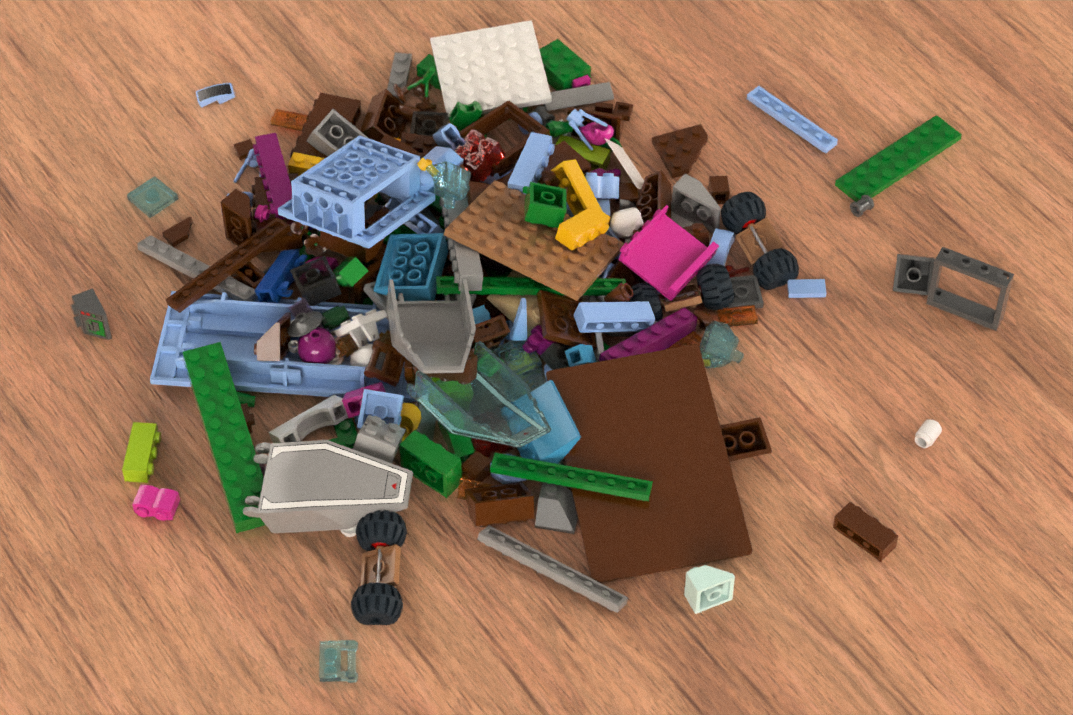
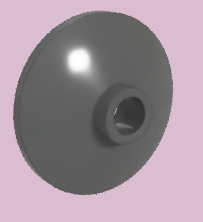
[287,311,323,337]

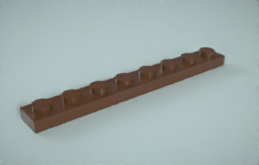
[166,217,291,313]

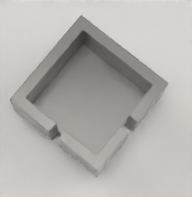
[353,415,406,463]

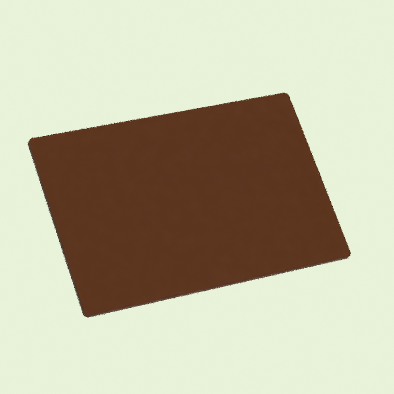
[546,344,753,583]

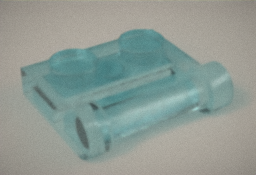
[319,640,358,683]

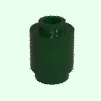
[321,305,350,330]

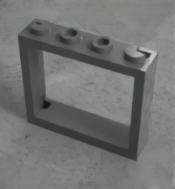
[926,247,1014,331]

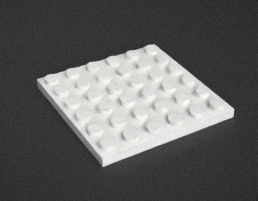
[430,20,552,121]

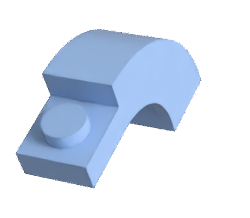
[705,228,736,266]

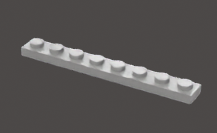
[137,235,258,302]
[477,525,628,613]

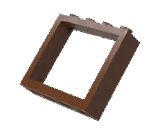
[459,100,550,177]

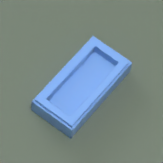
[787,279,826,298]

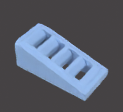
[512,298,527,341]

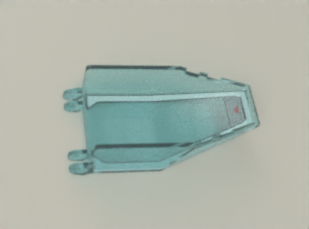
[406,341,551,448]

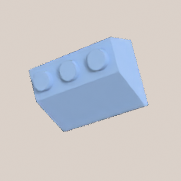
[420,146,464,194]

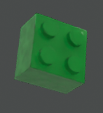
[524,182,567,228]

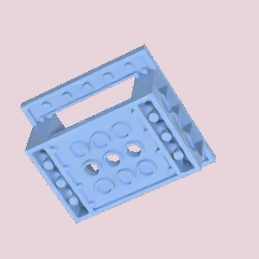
[278,135,435,249]

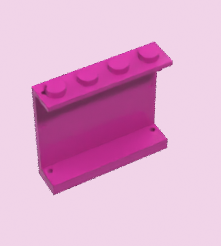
[618,205,719,301]

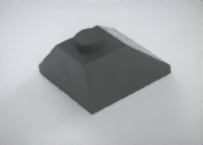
[893,254,935,295]
[535,482,578,534]

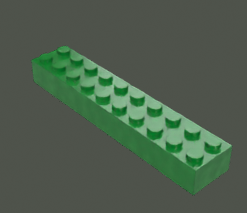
[182,342,265,533]

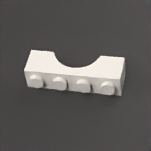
[268,395,348,443]

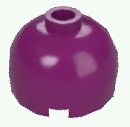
[298,327,336,364]

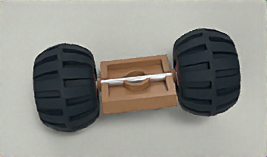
[721,192,799,290]
[627,264,734,322]
[351,510,407,625]

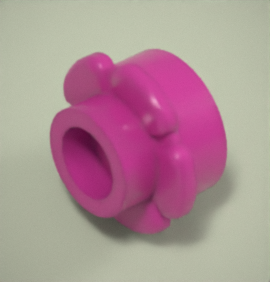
[255,205,270,222]

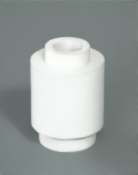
[915,419,942,448]

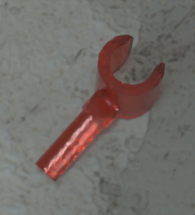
[725,265,749,278]

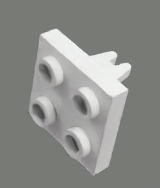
[335,309,388,348]

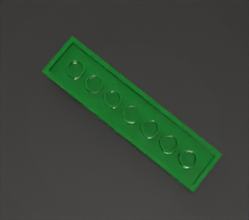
[835,115,962,202]

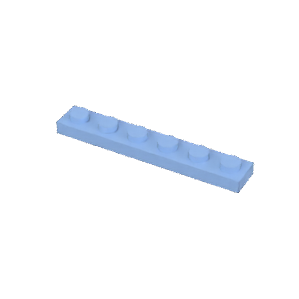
[747,86,838,154]

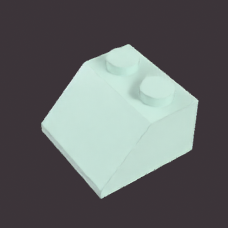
[684,565,735,614]

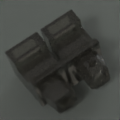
[540,342,573,370]

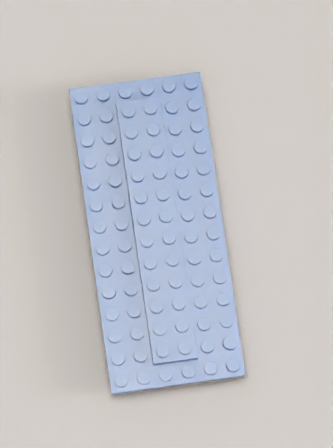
[150,291,423,403]

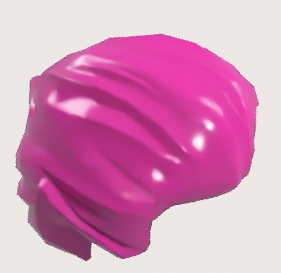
[579,121,614,146]

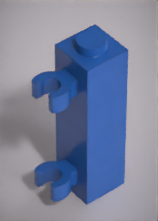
[254,249,311,303]

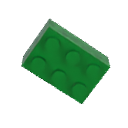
[539,39,591,91]
[399,430,462,498]

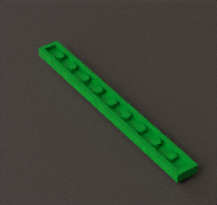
[436,276,626,296]

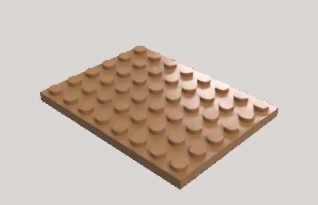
[444,180,625,301]

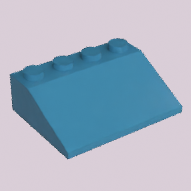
[374,233,449,301]
[502,380,581,464]

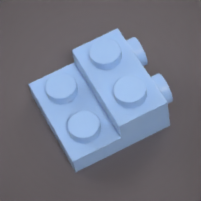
[357,389,404,430]

